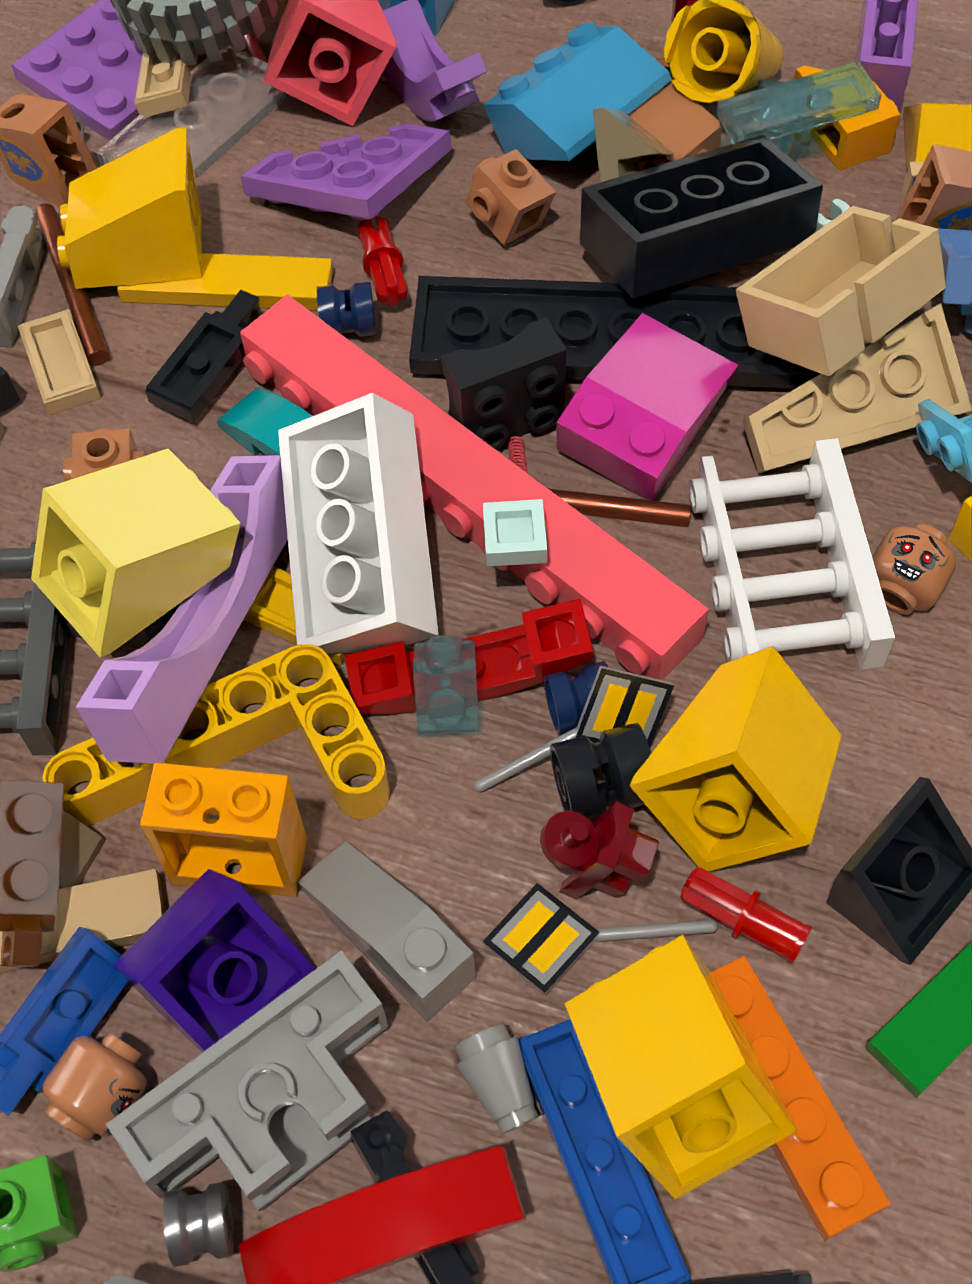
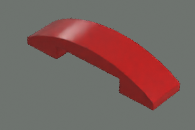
[345,598,594,714]
[238,1146,527,1284]

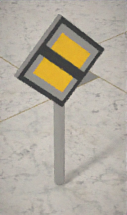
[474,666,674,792]
[483,883,718,996]

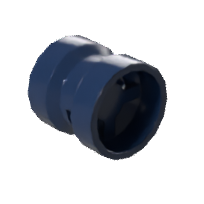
[317,282,376,337]
[543,661,608,735]

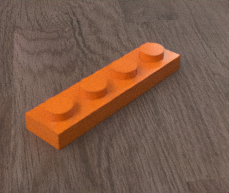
[711,955,891,1242]

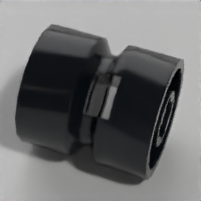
[550,723,651,819]

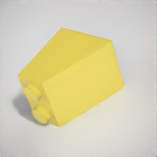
[31,449,241,657]

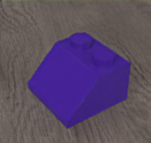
[113,869,316,1053]

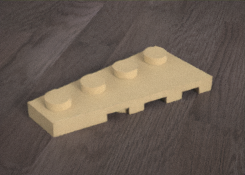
[743,303,972,474]

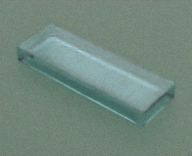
[716,61,881,143]

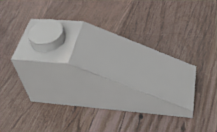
[297,840,476,1023]

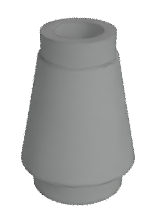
[454,1023,539,1135]

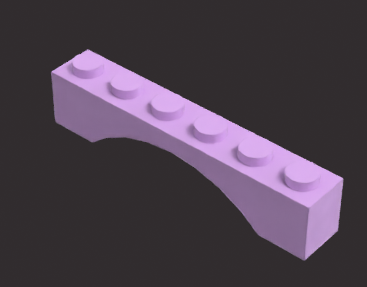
[75,455,288,764]

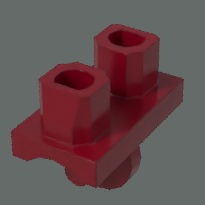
[540,802,659,899]

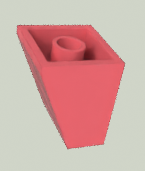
[263,0,397,126]

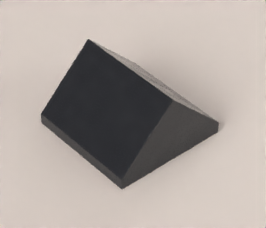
[826,777,972,965]

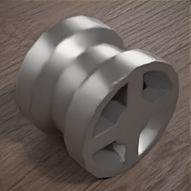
[163,1182,234,1267]

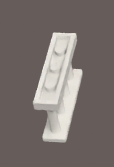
[689,438,895,670]

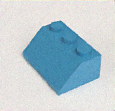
[483,22,672,161]

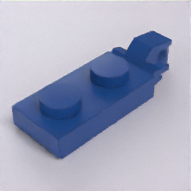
[0,927,128,1116]

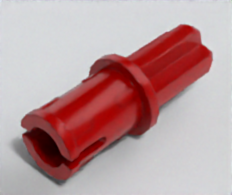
[357,216,408,307]
[680,868,812,964]

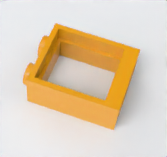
[140,763,307,897]

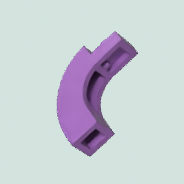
[383,0,488,121]

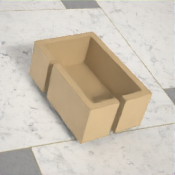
[736,206,946,376]

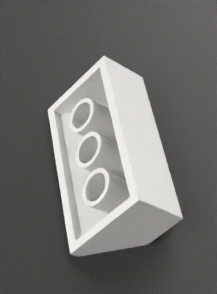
[278,393,439,654]

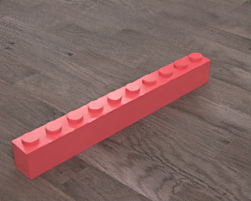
[240,294,709,680]

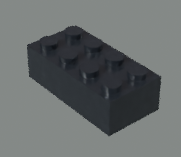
[580,135,823,299]

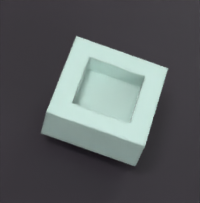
[483,499,547,567]

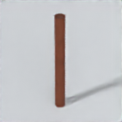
[35,203,109,366]
[548,488,691,527]

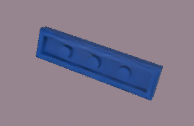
[518,1019,691,1284]

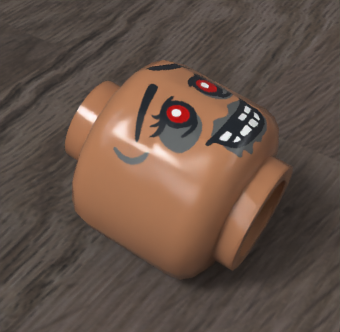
[872,523,956,615]
[42,1031,148,1142]

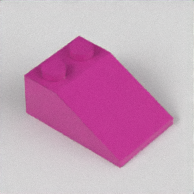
[556,313,739,501]

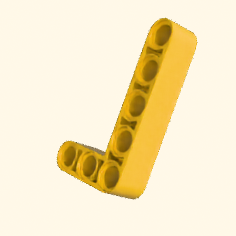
[42,644,390,826]

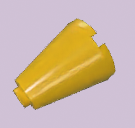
[664,0,783,103]

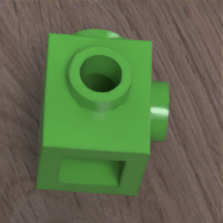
[0,1155,78,1272]

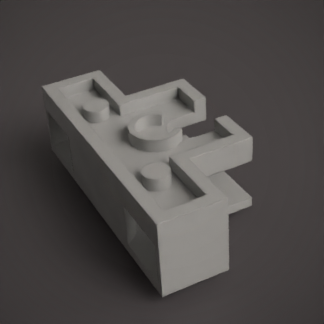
[106,951,388,1212]

